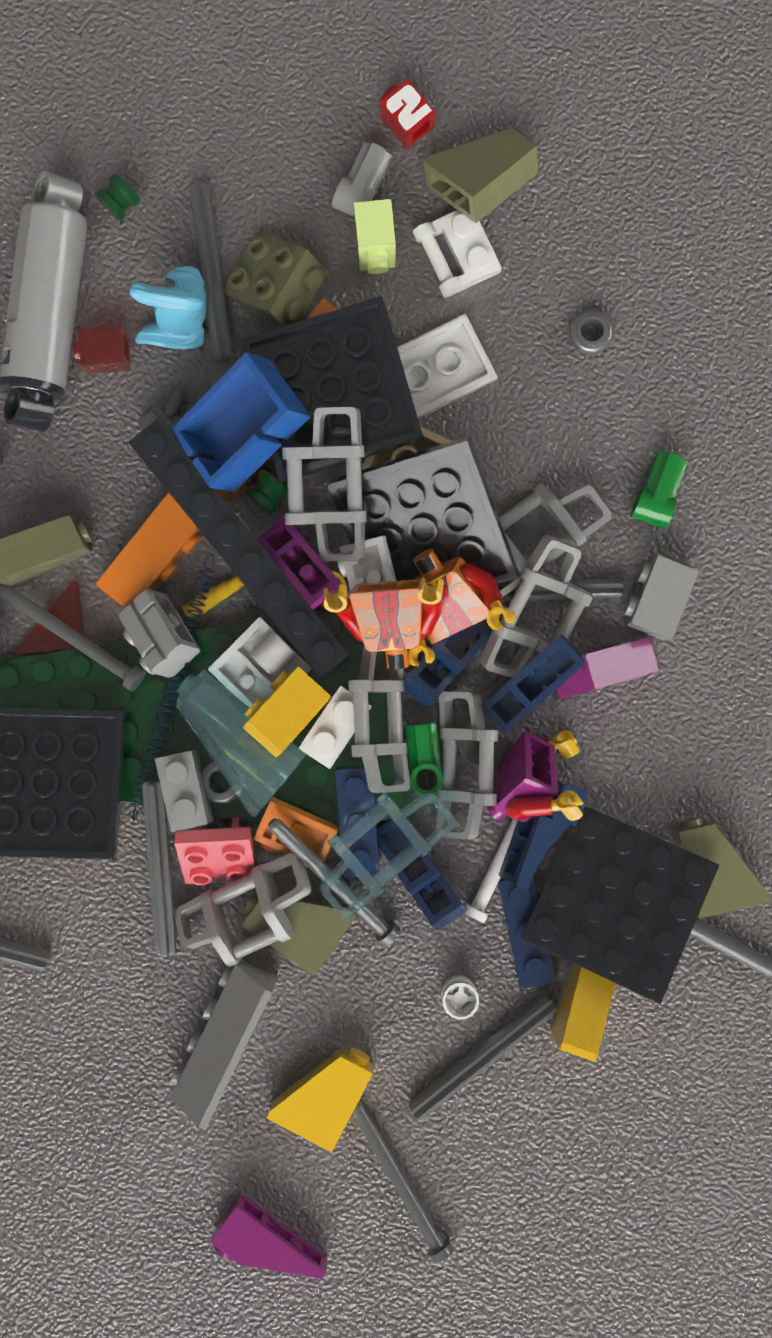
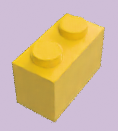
[243,667,332,758]

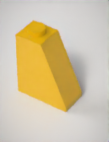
[550,964,615,1062]
[266,1047,373,1153]

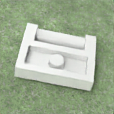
[413,210,502,298]

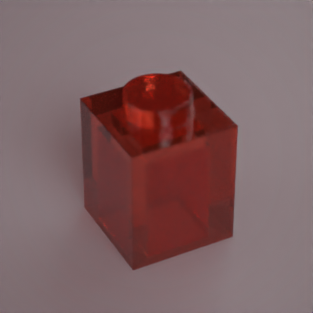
[73,326,131,374]

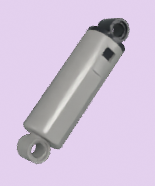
[0,171,88,432]

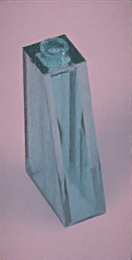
[176,669,306,818]

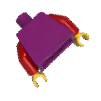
[487,730,583,822]

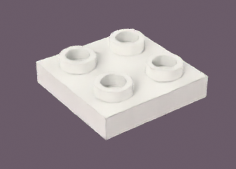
[208,617,312,709]

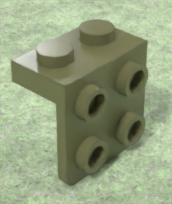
[223,232,329,327]

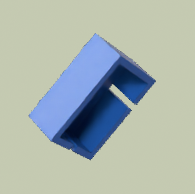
[170,352,311,492]

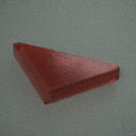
[16,581,84,655]

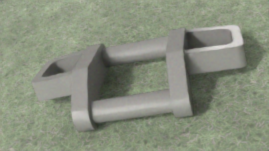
[282,407,367,561]
[499,483,612,597]
[480,535,594,678]
[349,646,410,793]
[436,692,498,840]
[174,853,311,967]

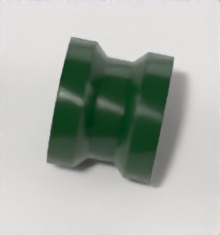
[94,173,141,222]
[243,469,288,514]

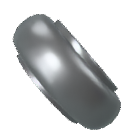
[569,310,613,355]
[201,759,243,804]

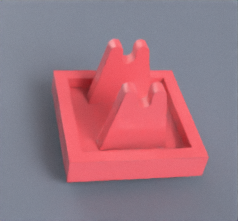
[174,817,258,885]

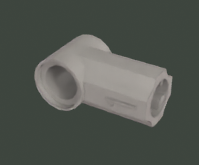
[332,142,392,218]

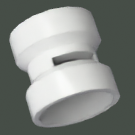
[441,975,479,1020]

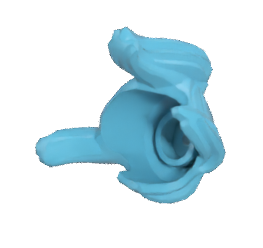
[130,266,207,350]

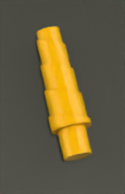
[182,576,244,619]

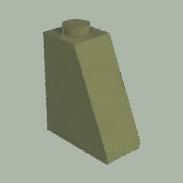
[423,128,538,223]
[0,515,93,587]
[671,816,771,919]
[242,892,357,976]

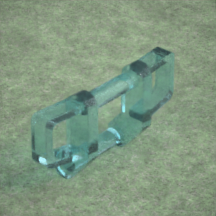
[320,792,457,920]

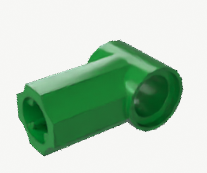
[630,451,688,529]
[405,723,443,796]

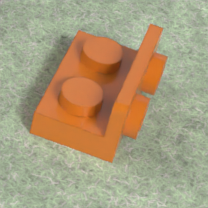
[253,797,339,867]

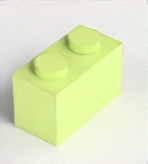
[354,199,396,274]

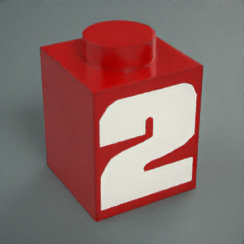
[380,79,436,149]

